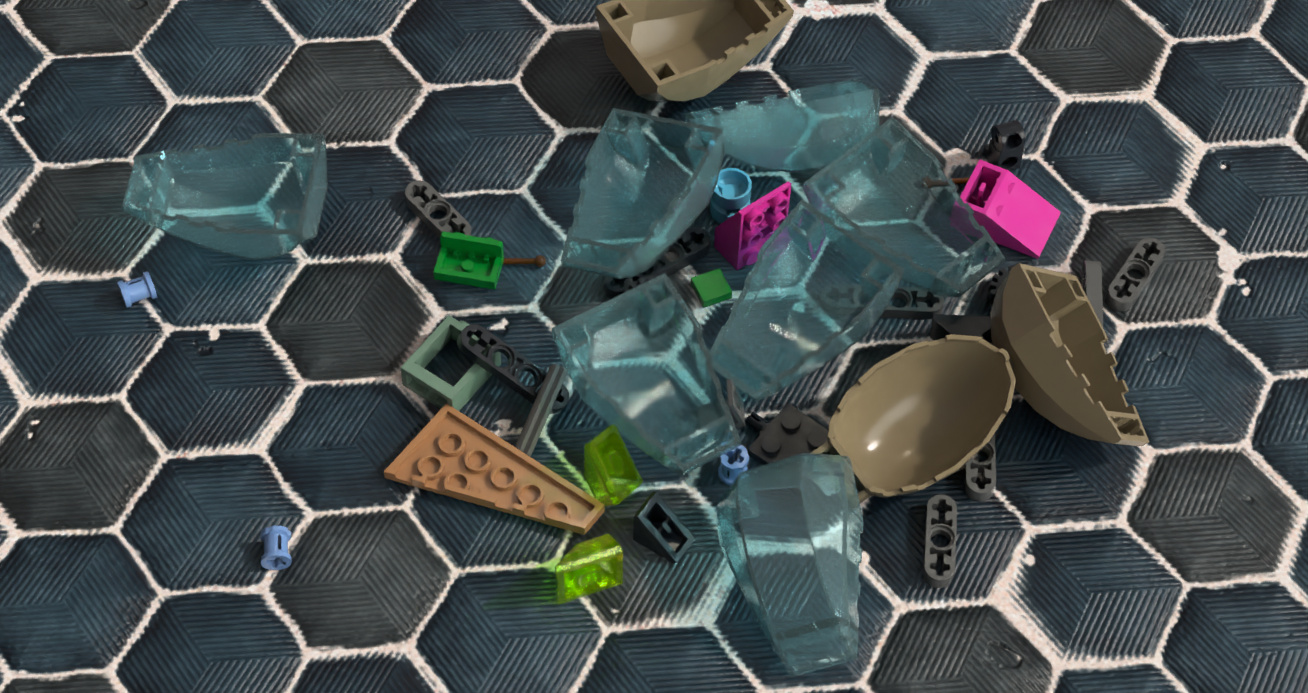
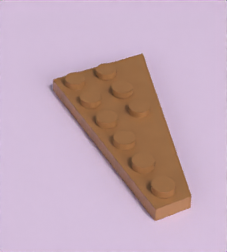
[384,403,605,535]

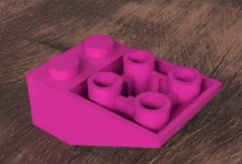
[952,159,1061,259]
[714,181,791,270]

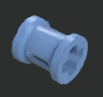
[117,271,157,308]
[718,444,749,486]
[260,525,292,570]

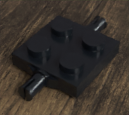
[746,403,843,491]

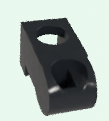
[983,119,1025,171]

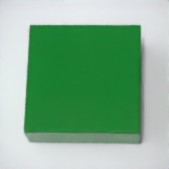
[691,268,732,308]

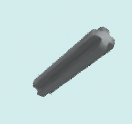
[515,364,567,456]

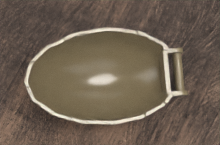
[805,334,1016,513]

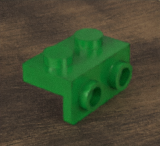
[433,231,504,290]

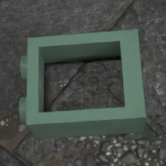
[400,315,501,411]

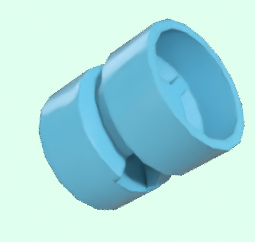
[710,168,752,223]

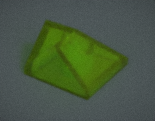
[584,423,643,506]
[555,533,623,605]

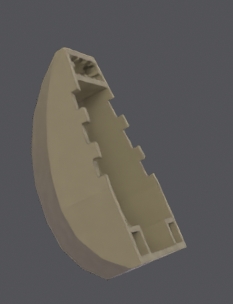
[595,0,794,102]
[991,263,1149,446]

